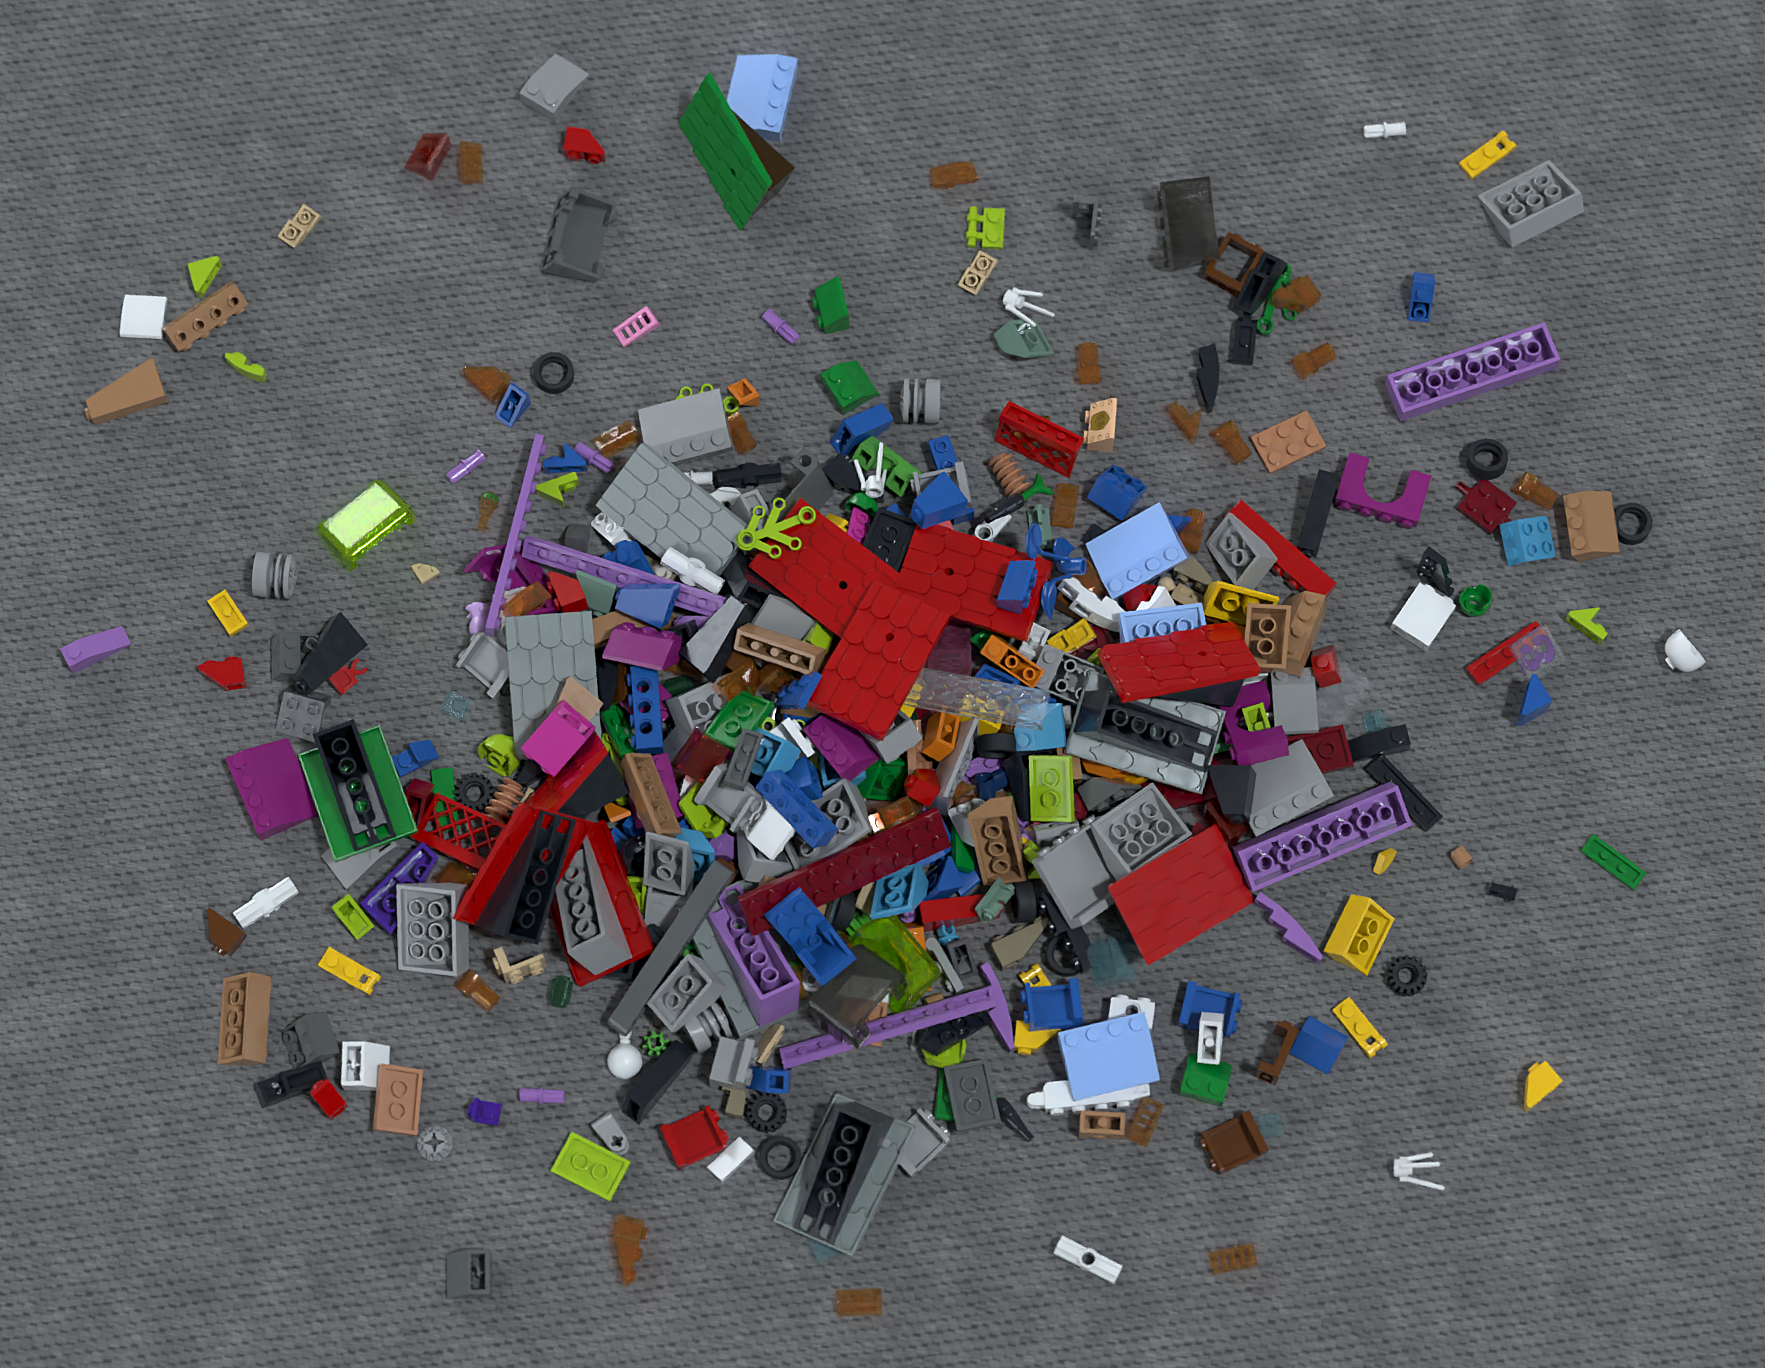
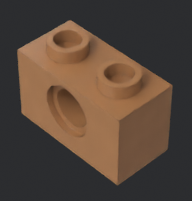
[1079,1110,1125,1140]

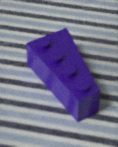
[360,842,439,937]

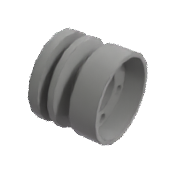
[900,378,941,424]
[252,552,297,599]
[682,1002,732,1054]

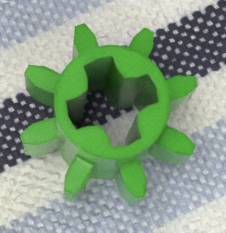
[846,912,872,939]
[643,1030,670,1058]

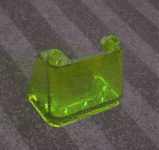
[317,480,417,572]
[847,915,941,1014]

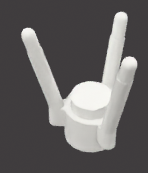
[1003,288,1055,327]
[854,442,887,498]
[1394,1153,1444,1190]

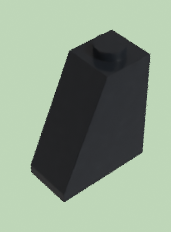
[1208,765,1256,825]

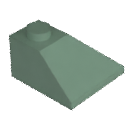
[994,319,1054,358]
[576,570,618,618]

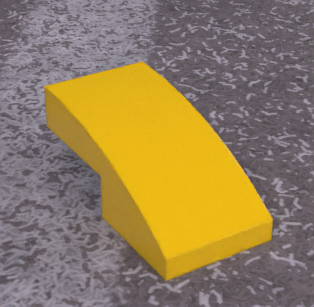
[1047,618,1097,654]

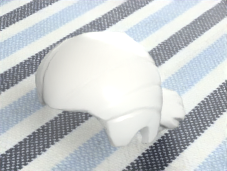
[607,1032,642,1079]

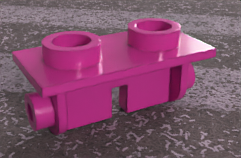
[847,507,872,545]

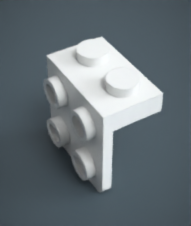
[591,511,639,550]
[770,717,815,761]

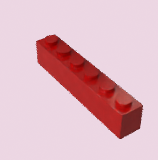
[1224,500,1337,598]

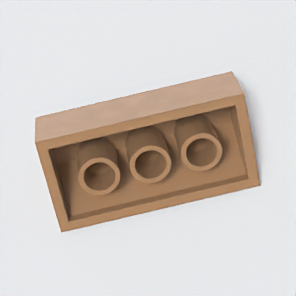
[1279,591,1326,676]
[619,753,682,838]
[967,796,1028,886]
[218,972,271,1066]

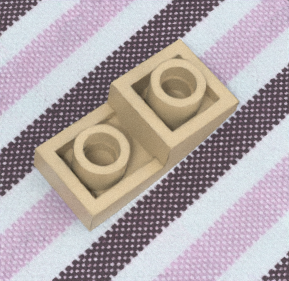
[278,204,322,248]
[958,250,998,295]

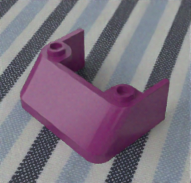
[464,544,562,616]

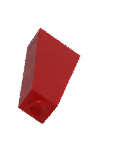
[919,894,1004,933]

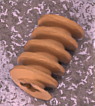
[988,453,1031,496]
[484,777,525,825]

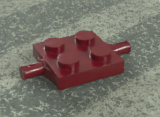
[1456,479,1517,535]

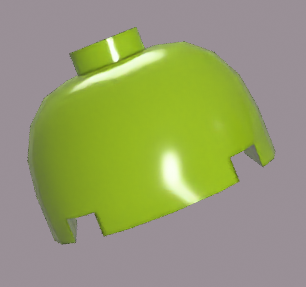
[477,734,521,777]

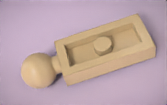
[1157,576,1204,606]

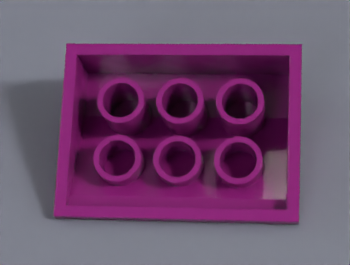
[225,738,319,841]

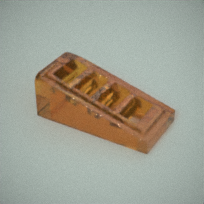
[1126,1097,1164,1147]
[1208,1243,1258,1275]

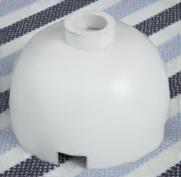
[1665,629,1706,672]

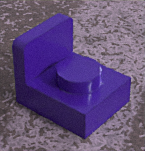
[468,1097,502,1127]

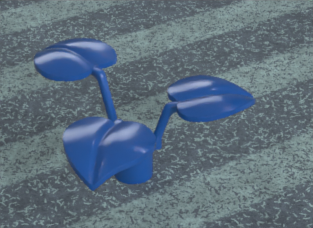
[1025,523,1087,620]

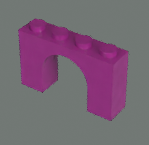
[1334,452,1432,529]
[1212,680,1289,765]

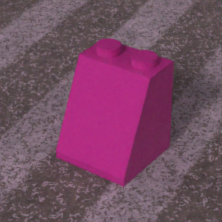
[521,699,596,776]

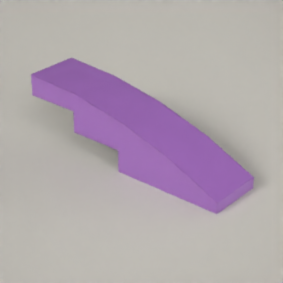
[1254,892,1323,965]
[980,962,1014,1053]

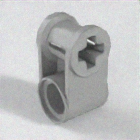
[591,1112,629,1155]

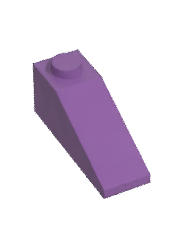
[60,626,132,674]

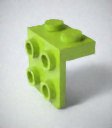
[679,778,729,838]

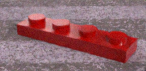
[1466,621,1549,686]

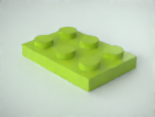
[1029,755,1075,822]
[551,1132,631,1202]

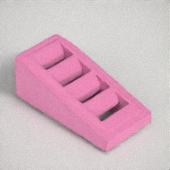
[613,306,661,347]

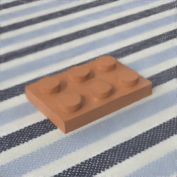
[1250,410,1326,474]
[373,1063,423,1136]

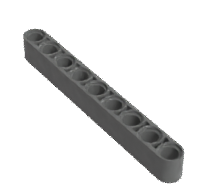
[607,861,734,1037]

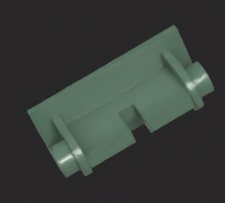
[1027,504,1053,549]
[975,877,1015,923]

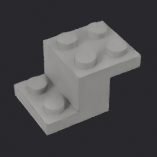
[709,1037,758,1092]

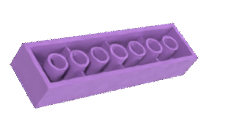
[1385,322,1561,421]
[1232,782,1412,892]

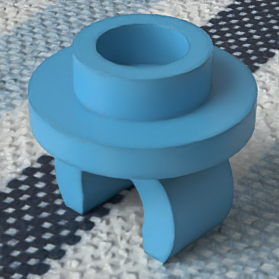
[937,925,959,948]

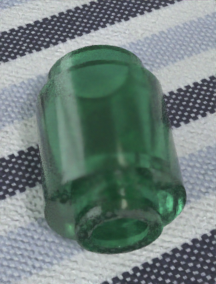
[660,675,692,697]
[548,975,573,1009]

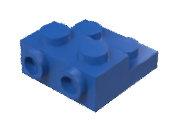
[601,540,655,590]

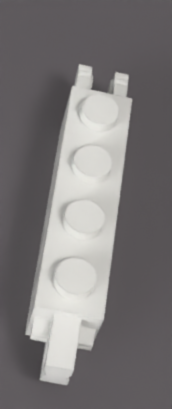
[1026,1080,1150,1116]

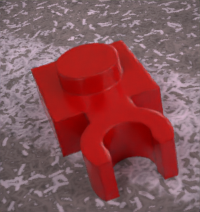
[327,658,367,695]

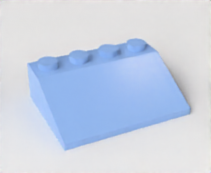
[727,54,798,142]
[1086,502,1191,600]
[1118,603,1206,643]
[1057,1012,1160,1101]

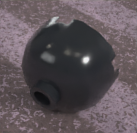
[620,834,646,877]

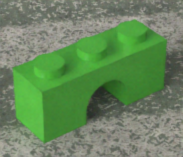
[852,435,922,497]

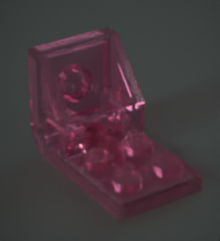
[928,619,971,700]

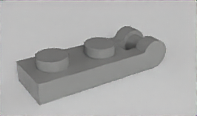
[925,938,964,996]

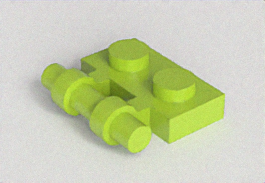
[966,206,1005,250]

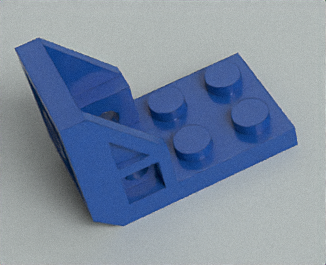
[764,887,857,986]

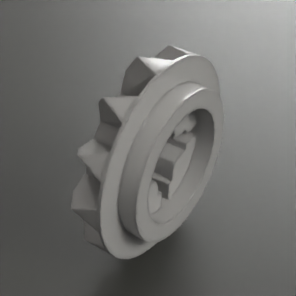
[417,1125,453,1161]

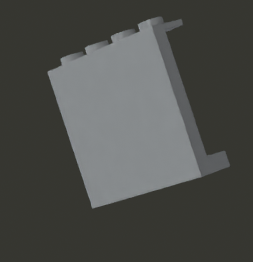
[1032,815,1117,929]

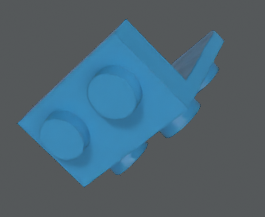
[1499,516,1555,566]

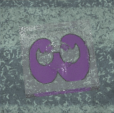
[1509,624,1566,681]

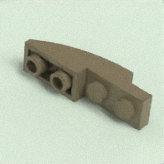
[1172,553,1213,593]

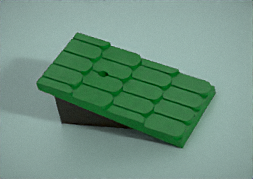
[679,72,795,231]

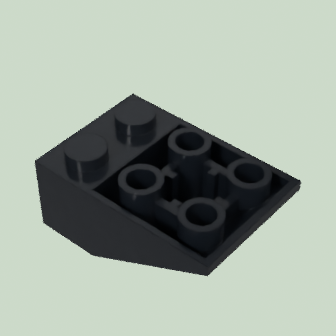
[1003,748,1053,822]

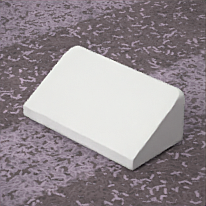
[1018,623,1050,660]
[707,1137,754,1183]

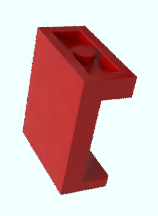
[660,1105,729,1170]

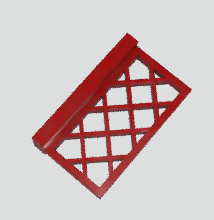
[994,401,1085,478]
[409,792,507,871]

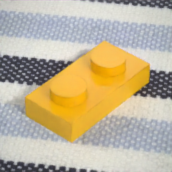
[207,590,249,637]

